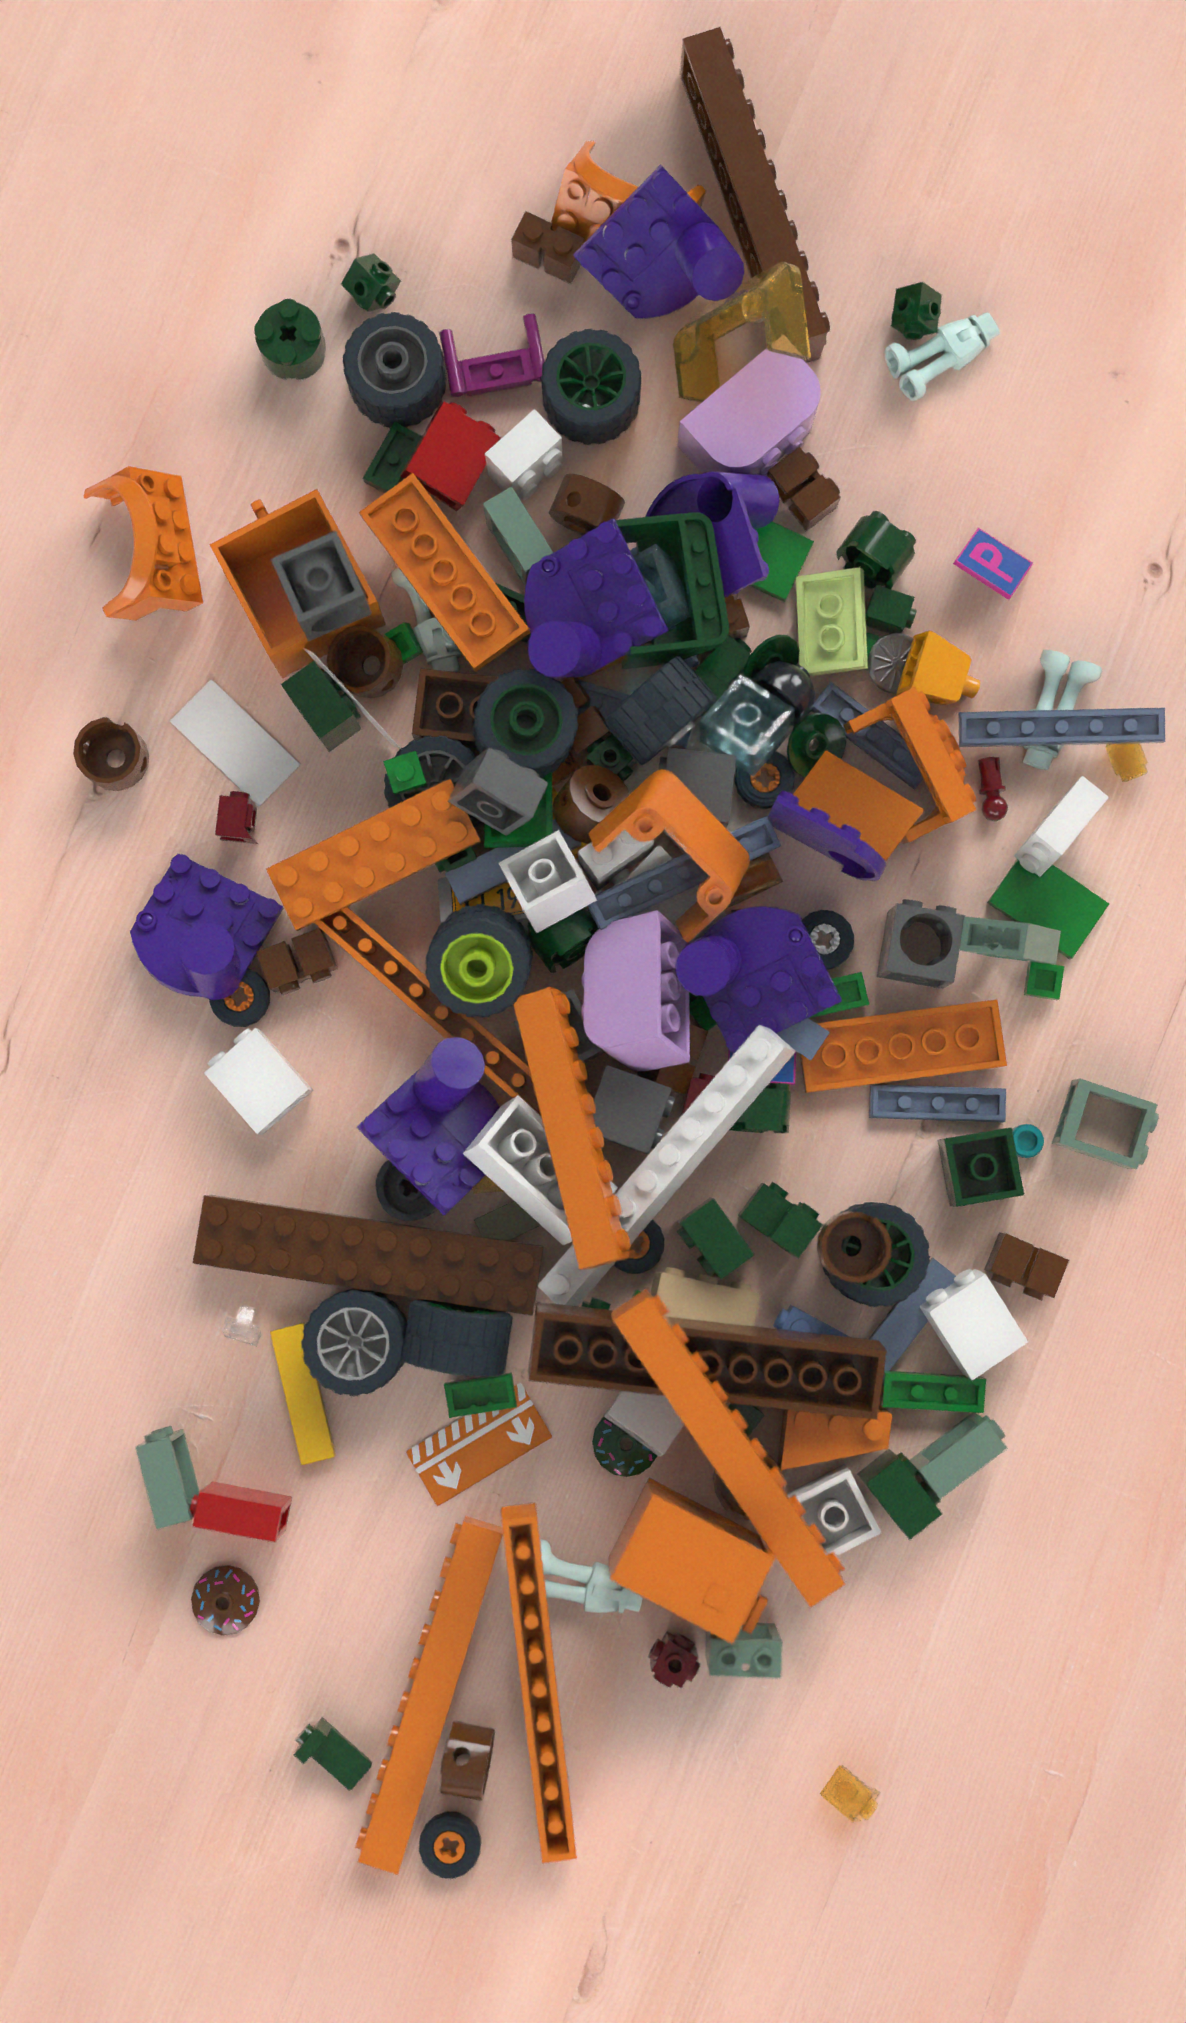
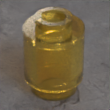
[1105,744,1148,783]

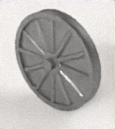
[868,633,913,694]

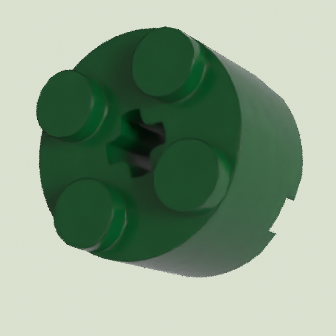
[254,298,326,380]
[836,511,916,589]
[527,907,599,973]
[729,1083,791,1134]

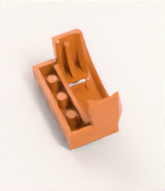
[551,141,706,242]
[83,466,203,621]
[843,687,977,844]

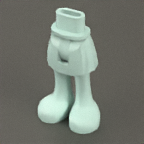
[885,312,1000,401]
[391,568,461,672]
[1023,650,1102,771]
[540,1539,643,1613]

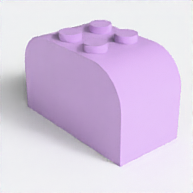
[677,336,821,476]
[581,911,690,1072]

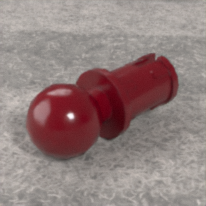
[978,757,1008,821]

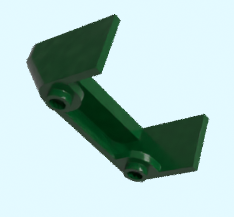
[615,512,729,669]

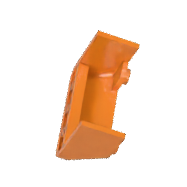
[588,770,750,943]

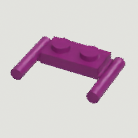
[439,313,545,397]

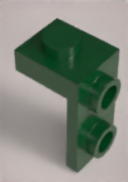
[294,1717,372,1790]

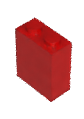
[400,401,501,511]
[190,1481,292,1543]

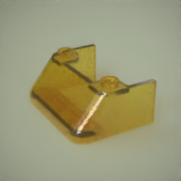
[673,262,811,403]

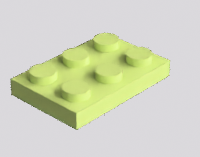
[796,567,868,676]

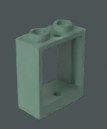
[483,486,553,587]
[960,916,1061,965]
[1052,1078,1159,1169]
[910,1413,1007,1499]
[135,1426,199,1529]
[705,1623,782,1678]

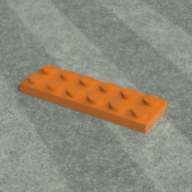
[359,473,531,672]
[266,779,481,931]
[800,999,1007,1093]

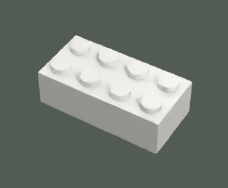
[463,1095,618,1245]

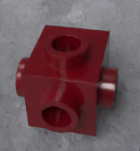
[648,1631,700,1689]

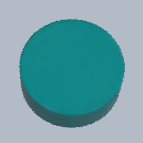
[1012,1124,1044,1158]

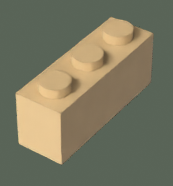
[651,1267,760,1326]

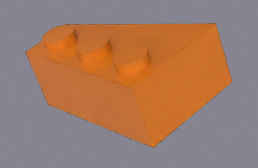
[777,1409,892,1470]

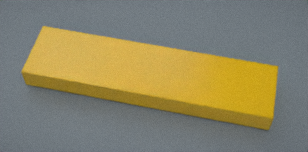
[270,1322,336,1466]

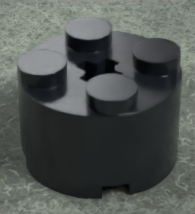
[375,1160,438,1221]

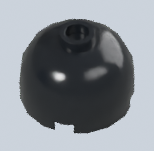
[747,661,816,729]

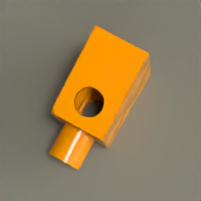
[896,630,980,705]

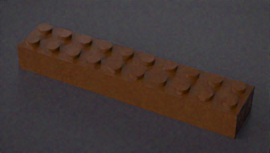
[680,27,830,363]
[193,1195,544,1316]
[528,1302,887,1419]

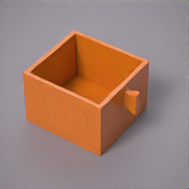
[209,489,386,679]
[608,1477,775,1644]

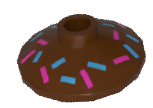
[191,1565,260,1635]

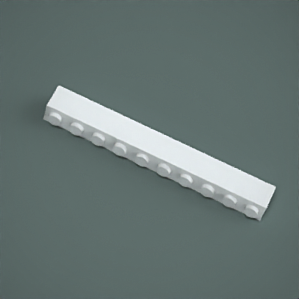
[538,1025,796,1306]

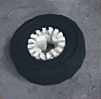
[802,910,854,970]

